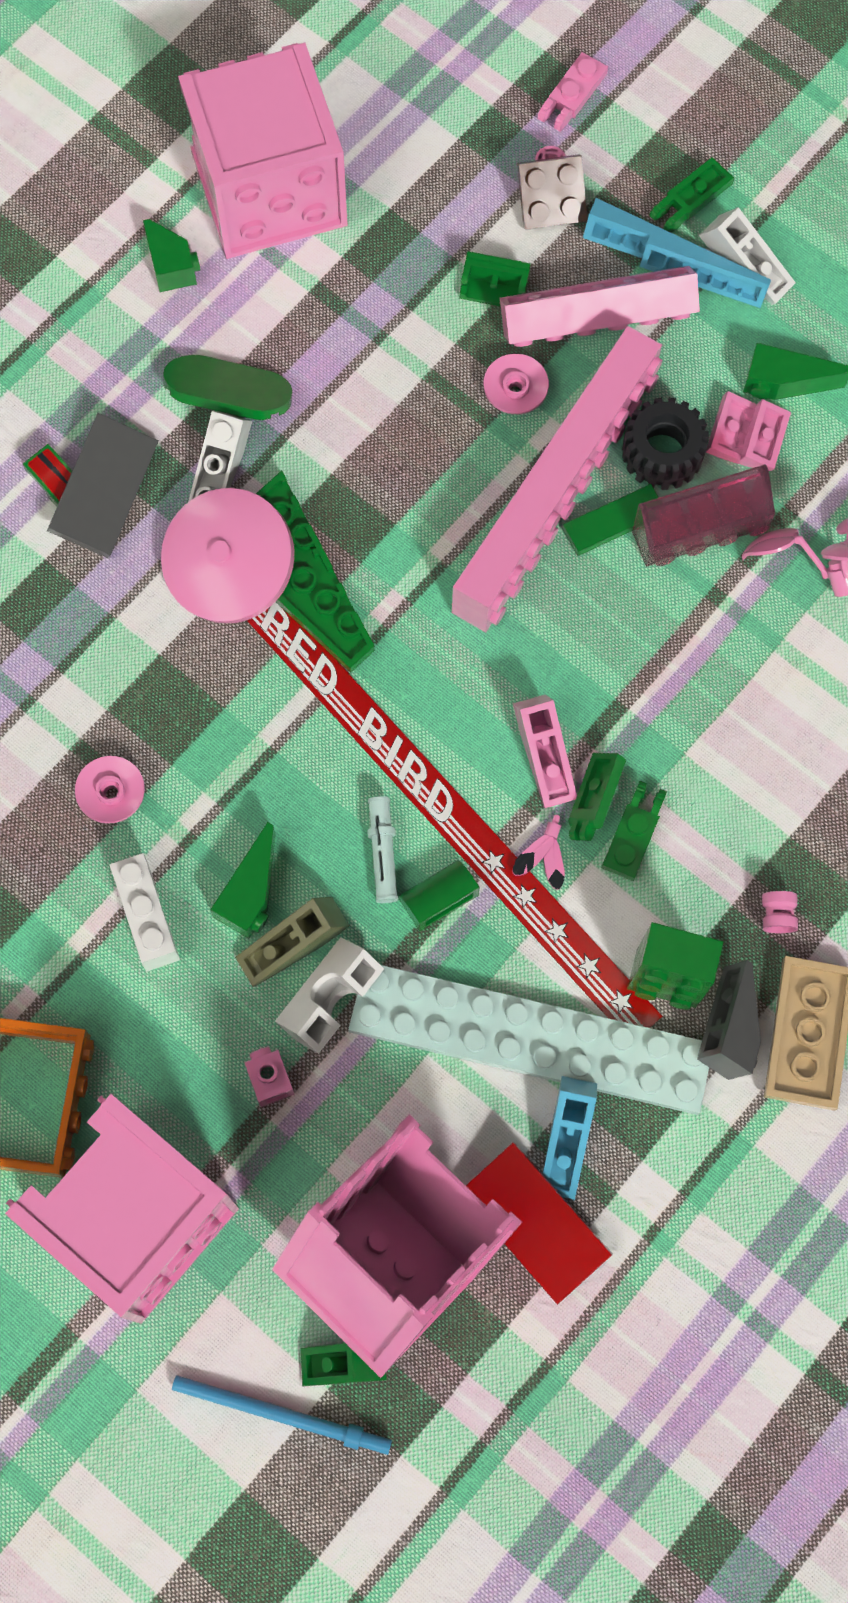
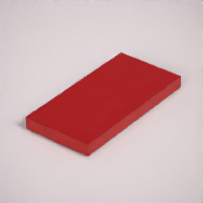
[466,1142,613,1305]

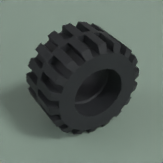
[622,397,709,490]

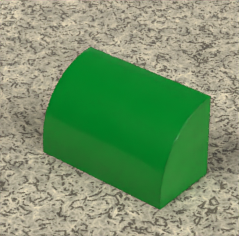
[398,860,480,932]

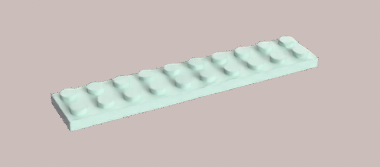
[348,965,709,1115]

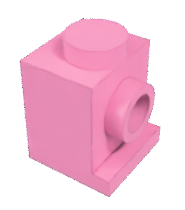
[244,1047,295,1107]

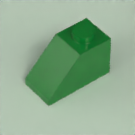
[143,219,201,292]
[300,1343,387,1387]

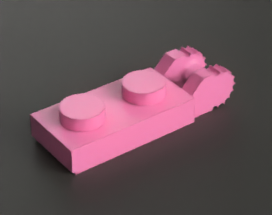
[537,52,608,132]

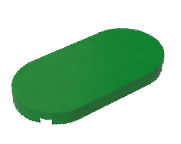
[163,355,292,420]

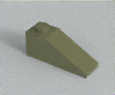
[235,897,350,987]

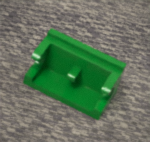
[459,251,531,307]

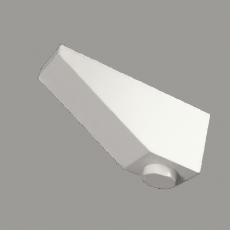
[699,207,796,305]

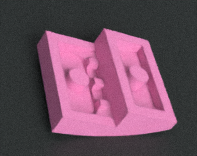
[706,391,791,471]

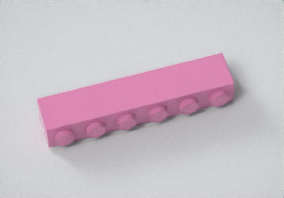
[500,266,700,347]

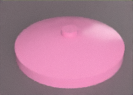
[161,488,294,623]

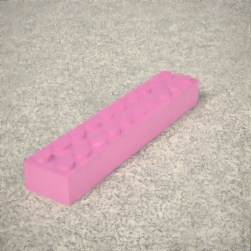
[452,326,663,633]

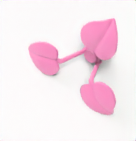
[742,518,848,597]

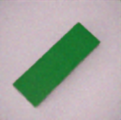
[562,484,666,556]

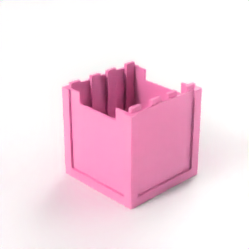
[178,42,348,259]
[5,1094,239,1324]
[272,1114,522,1378]

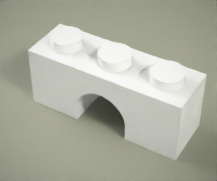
[109,853,180,972]
[275,937,384,1054]

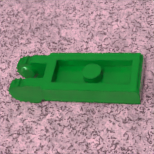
[649,157,734,233]
[601,781,667,881]

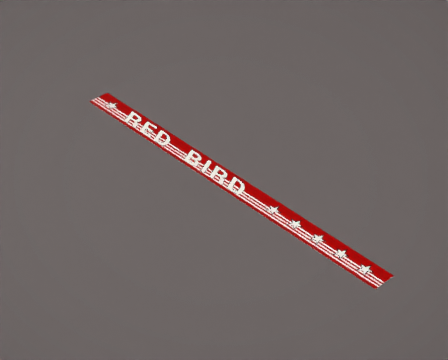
[246,602,663,1028]

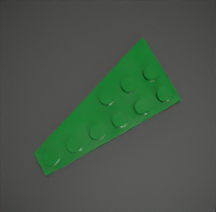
[256,470,375,673]

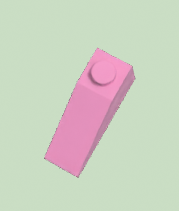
[513,695,577,808]

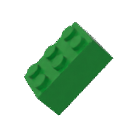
[627,922,724,1010]

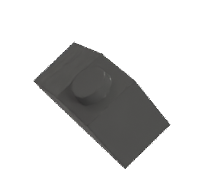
[697,960,761,1080]

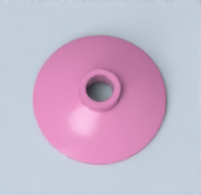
[483,354,549,414]
[75,756,145,824]

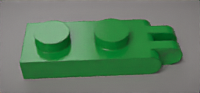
[568,753,626,841]

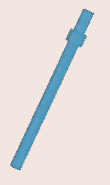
[172,1375,392,1455]

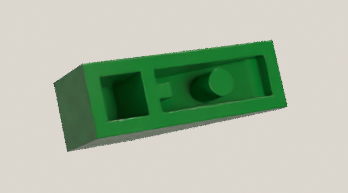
[743,343,848,400]
[210,822,276,939]

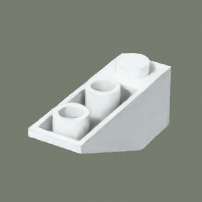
[188,411,252,502]

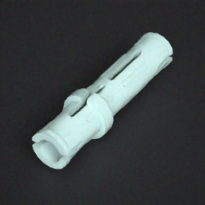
[367,796,398,903]

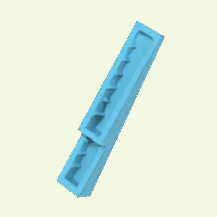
[583,198,771,308]

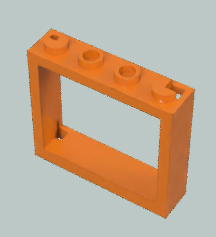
[0,1018,94,1178]

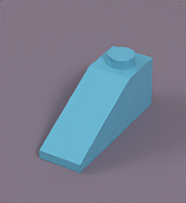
[542,1076,597,1200]

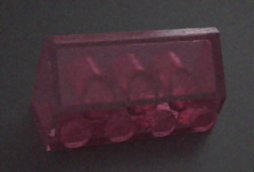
[632,464,775,567]

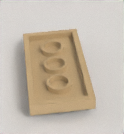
[764,956,848,1111]

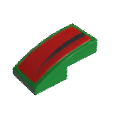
[23,444,72,507]

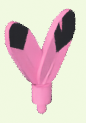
[512,815,565,890]

